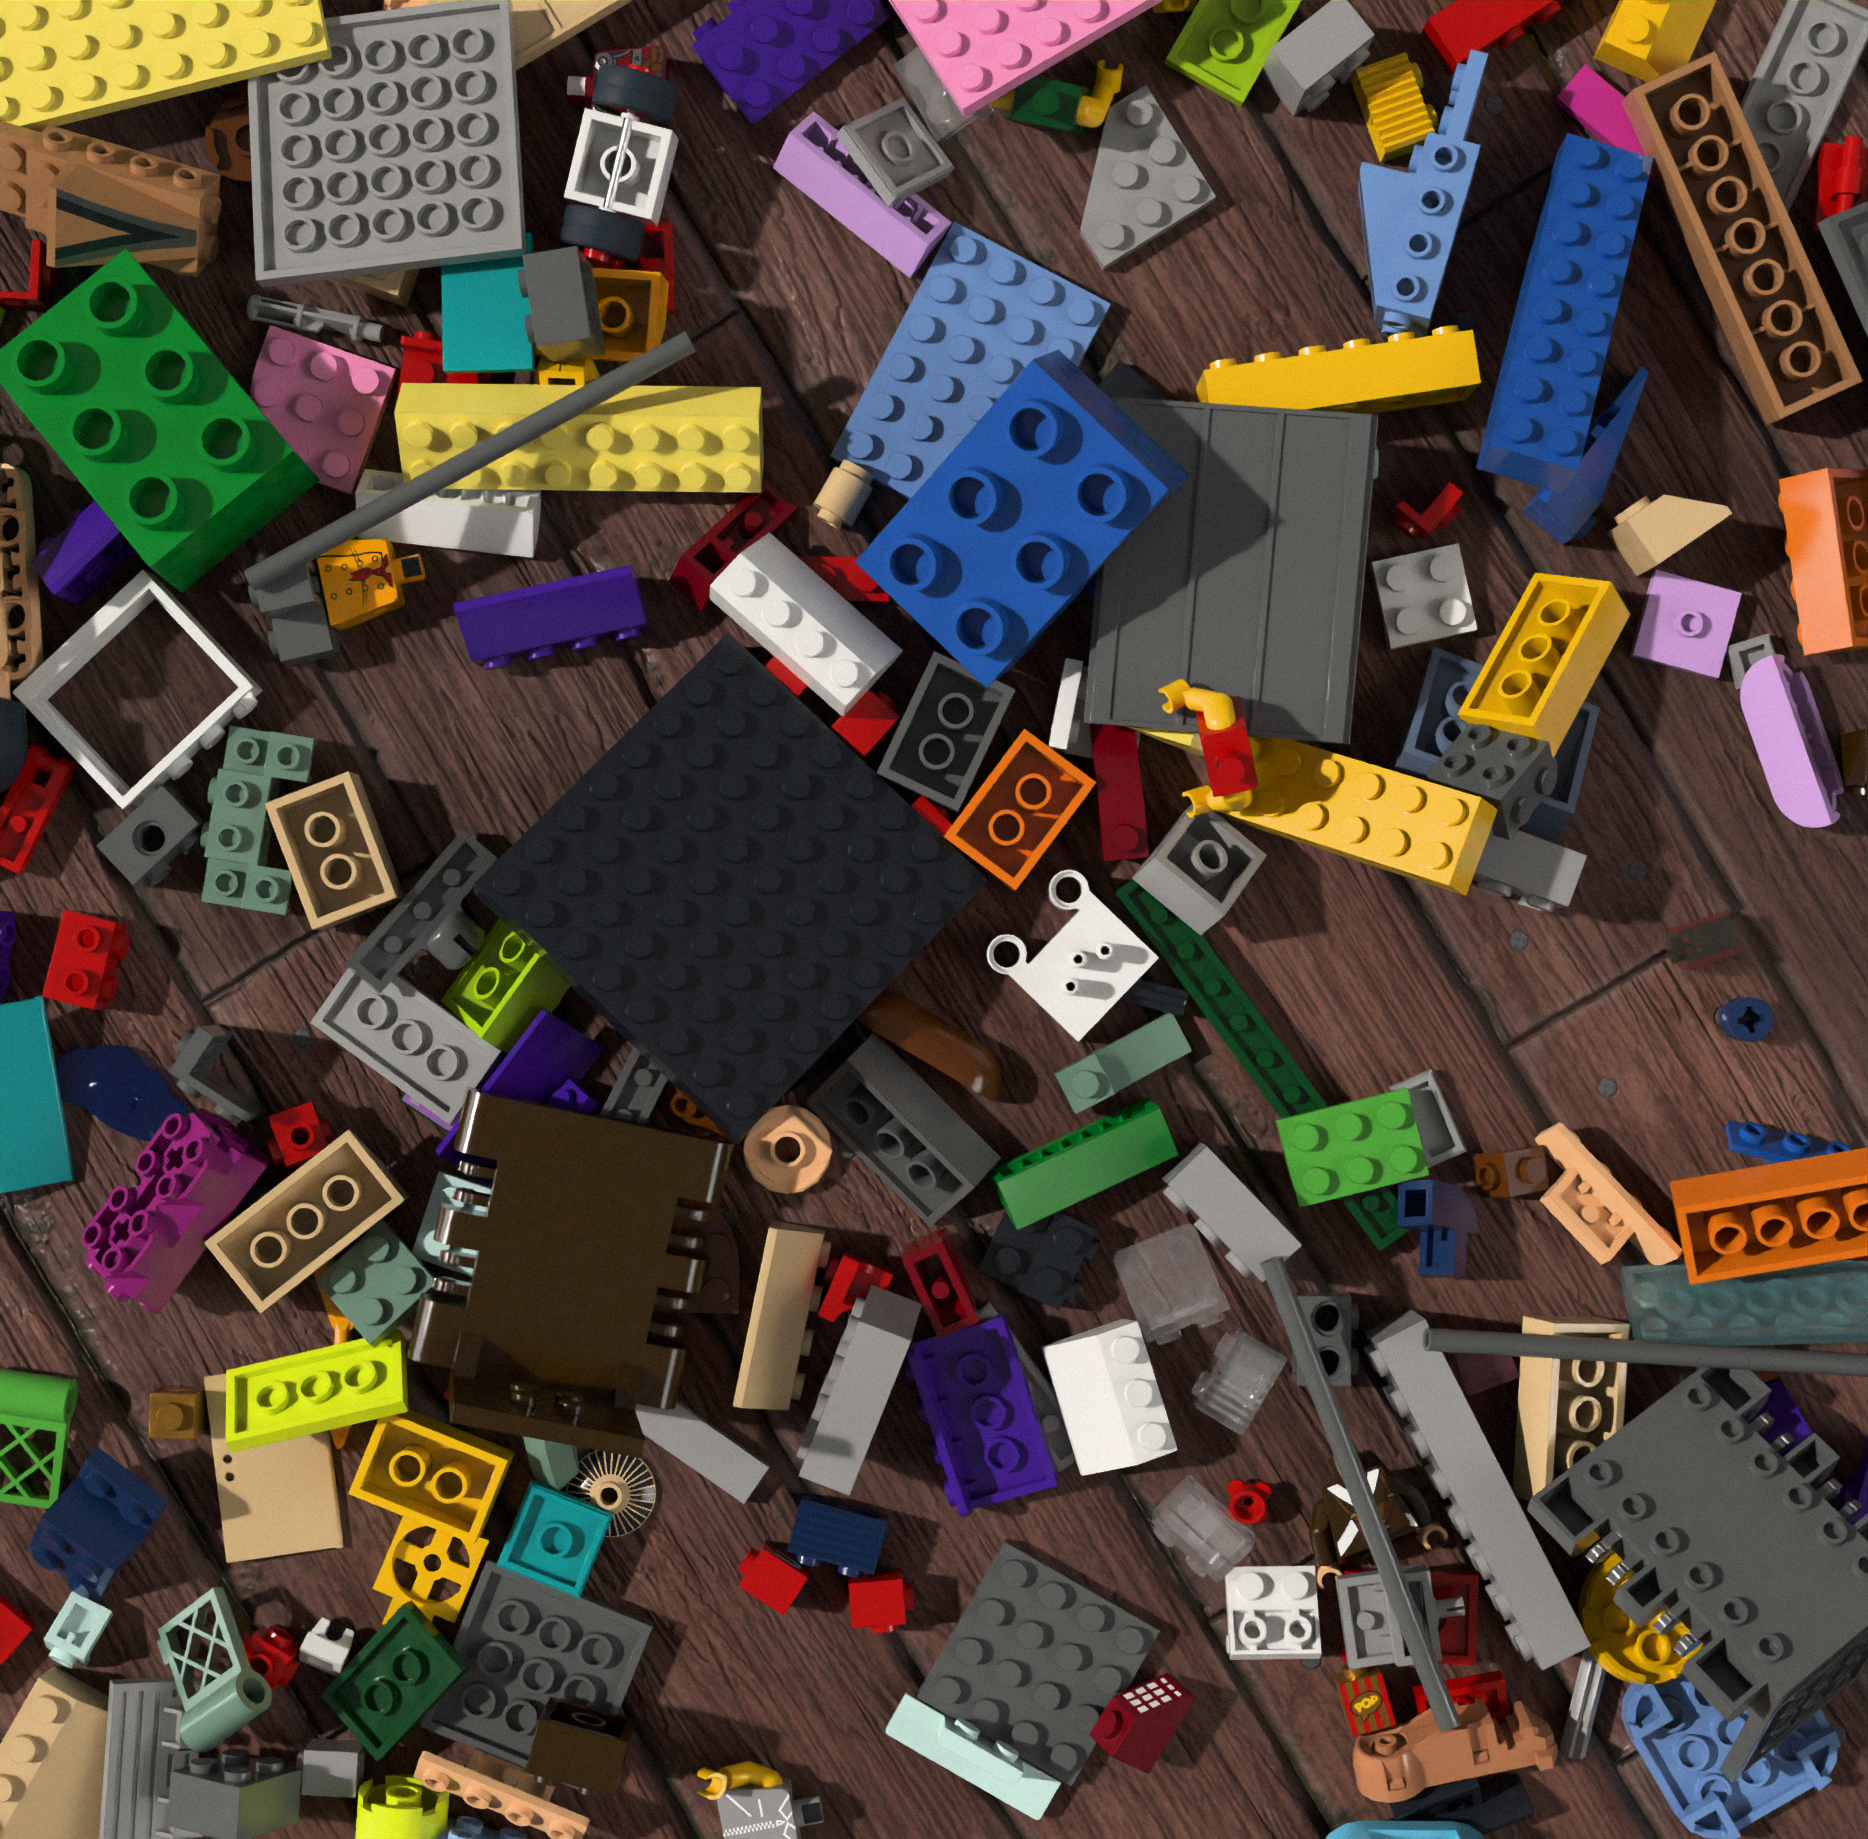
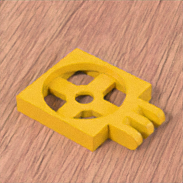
[372,1516,492,1625]

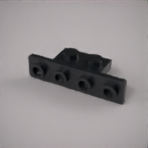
[1385,1773,1535,1835]

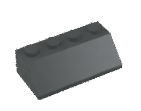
[804,1032,1001,1227]

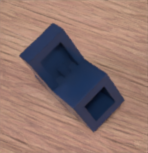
[1397,1179,1479,1279]

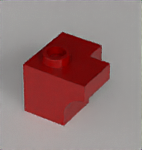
[817,1249,894,1322]

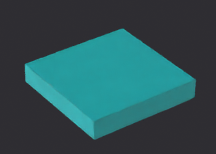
[497,1479,615,1599]

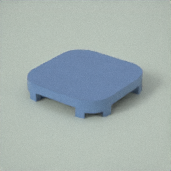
[1621,1646,1841,1839]

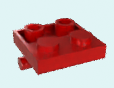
[1809,136,1868,236]

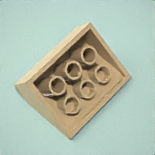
[0,1665,109,1839]

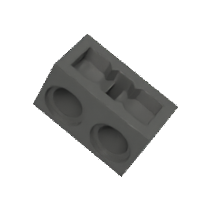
[1292,1291,1359,1386]

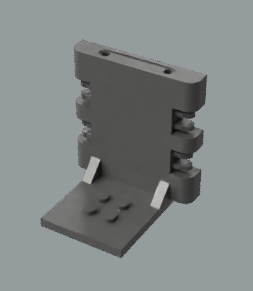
[1527,1367,1868,1783]

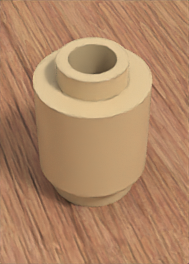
[813,459,874,529]

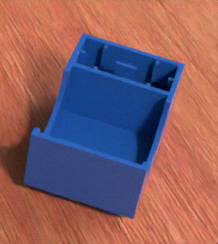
[855,349,1190,688]

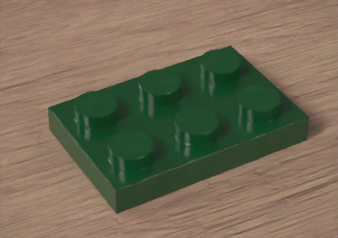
[320,1600,470,1762]

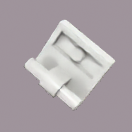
[1225,1566,1322,1660]

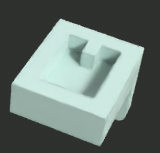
[44,1591,113,1669]

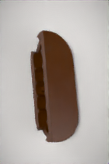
[856,990,1001,1102]

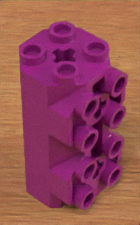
[82,1107,272,1314]

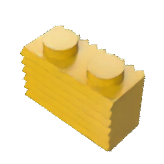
[1351,52,1439,163]

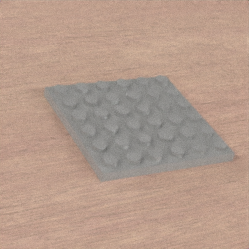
[248,0,527,287]

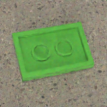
[1275,1087,1429,1208]

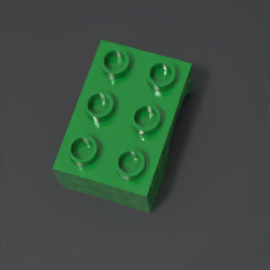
[0,248,320,593]

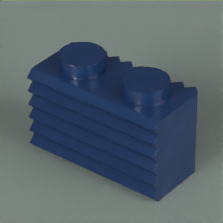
[787,1493,888,1579]

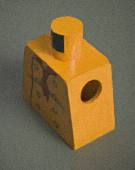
[317,539,425,630]

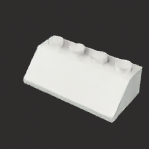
[709,532,903,717]

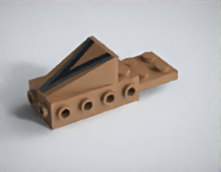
[0,121,222,277]

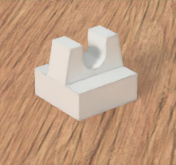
[299,1617,355,1677]

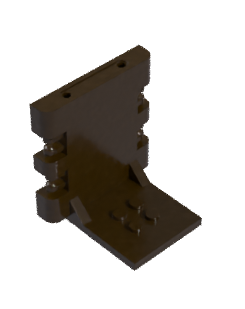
[408,1087,734,1458]

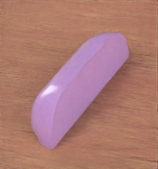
[1740,654,1844,828]

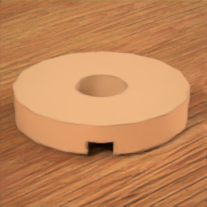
[743,1105,832,1194]

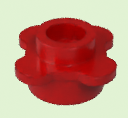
[1226,1479,1272,1524]

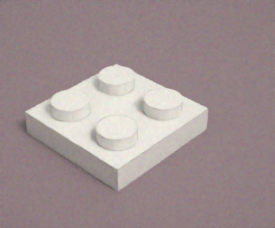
[1369,543,1478,650]

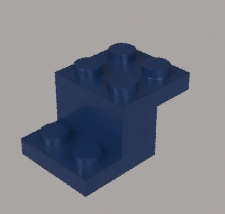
[28,1446,169,1603]

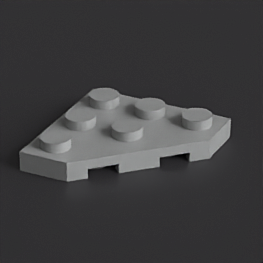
[1079,85,1216,271]

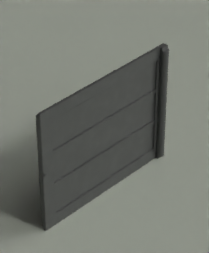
[1084,397,1378,745]

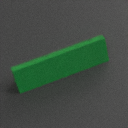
[988,1097,1179,1230]

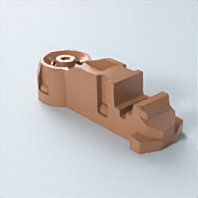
[1353,1697,1558,1803]

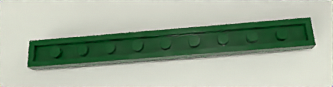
[1114,879,1410,1252]

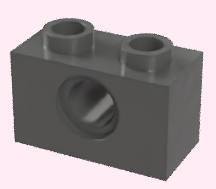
[97,785,205,886]

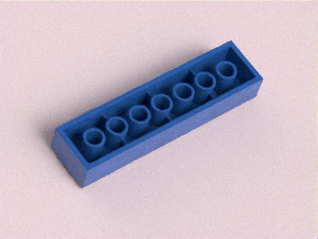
[1476,133,1653,494]

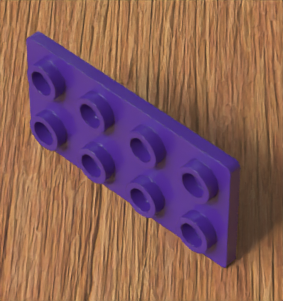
[436,1009,604,1185]

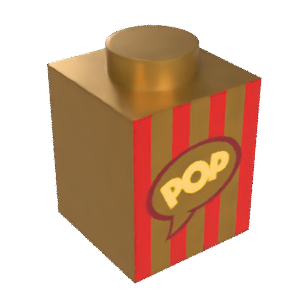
[148,1385,207,1439]
[1333,1664,1396,1737]

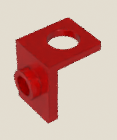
[0,240,58,309]

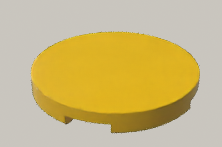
[1578,1552,1704,1685]

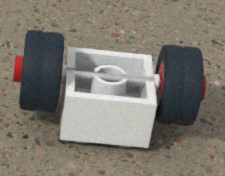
[559,64,679,264]

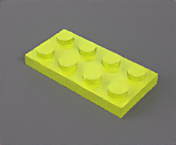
[226,1330,408,1453]

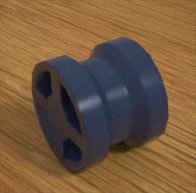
[1720,997,1773,1042]

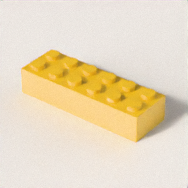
[1196,325,1481,414]
[1215,737,1498,896]

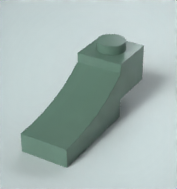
[1054,1013,1192,1114]

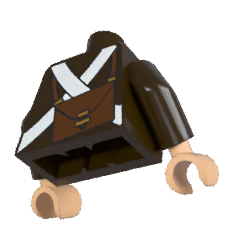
[1309,1456,1448,1590]

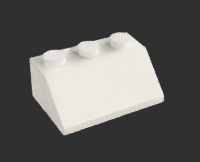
[1041,1319,1178,1476]

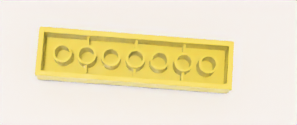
[394,383,764,493]

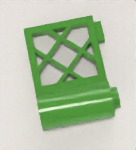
[0,1368,78,1509]

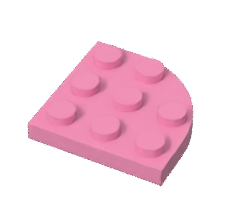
[250,325,398,496]

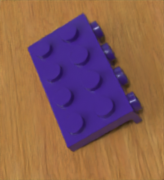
[689,0,891,126]
[903,1313,1060,1517]

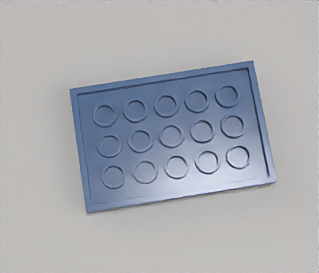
[830,221,1111,500]

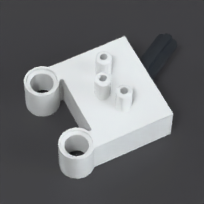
[986,870,1188,1042]

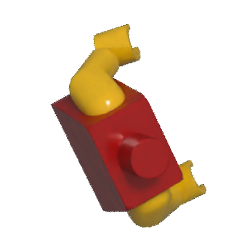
[1158,679,1259,818]

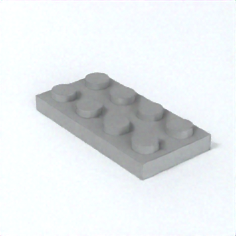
[310,968,505,1125]

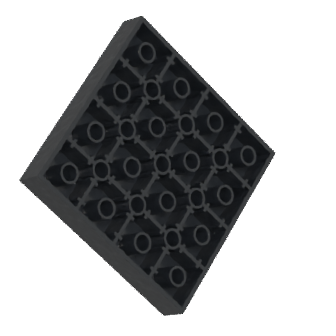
[474,633,988,1144]

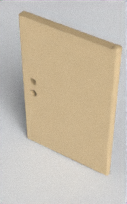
[204,1373,344,1563]

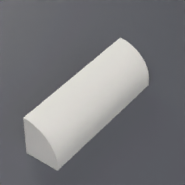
[355,469,541,558]

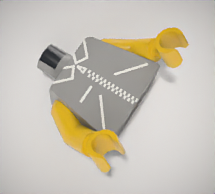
[697,1761,824,1839]

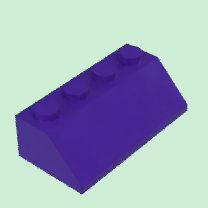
[31,500,137,606]
[453,565,650,670]

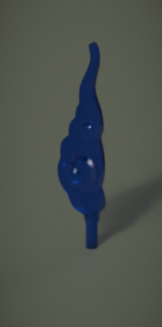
[55,1045,271,1199]

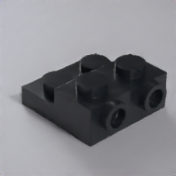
[977,1210,1101,1310]

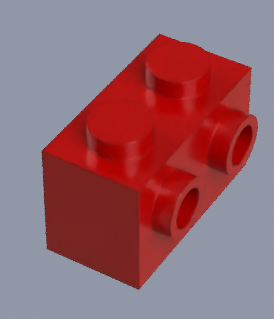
[42,910,130,1010]

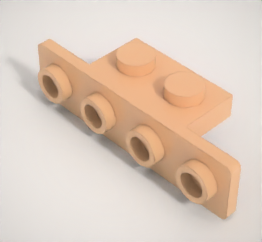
[1535,1123,1683,1267]
[414,1749,590,1839]

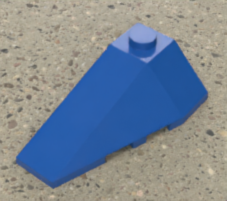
[1522,367,1649,545]

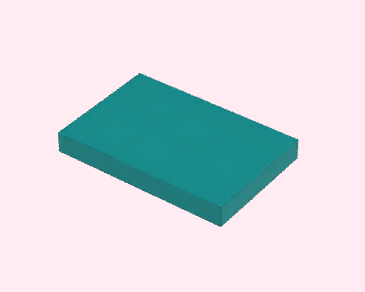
[441,233,535,374]

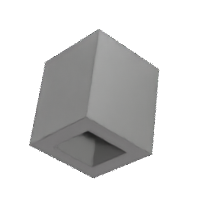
[296,1738,366,1798]

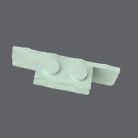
[885,1692,1061,1820]

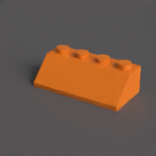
[1778,468,1868,656]

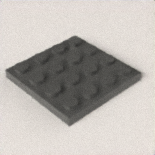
[917,1539,1160,1786]
[420,1556,654,1790]

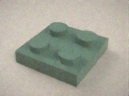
[316,1219,437,1348]

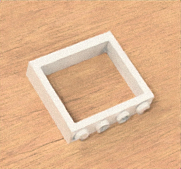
[13,570,263,811]

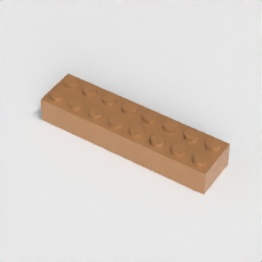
[1621,51,1863,426]

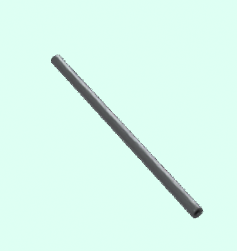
[244,331,696,591]
[1260,1256,1461,1731]
[1423,1328,1868,1377]

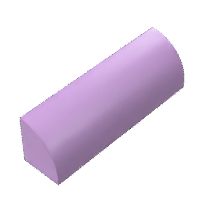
[773,111,952,278]

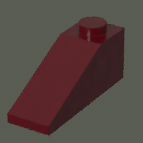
[669,479,797,611]
[1089,724,1149,862]

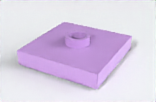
[1630,570,1742,680]

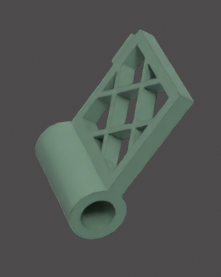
[157,1587,272,1753]

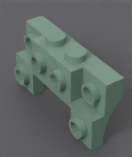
[200,726,317,915]

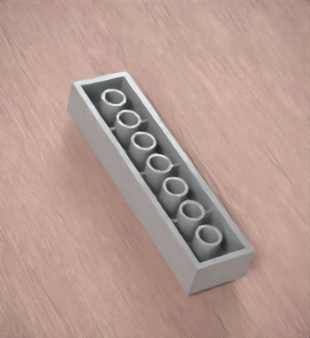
[1363,1309,1591,1671]

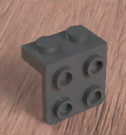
[1427,723,1557,840]
[169,1024,267,1123]

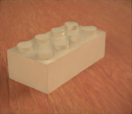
[1512,1316,1630,1501]

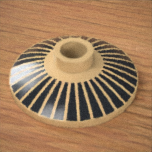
[567,1450,656,1537]

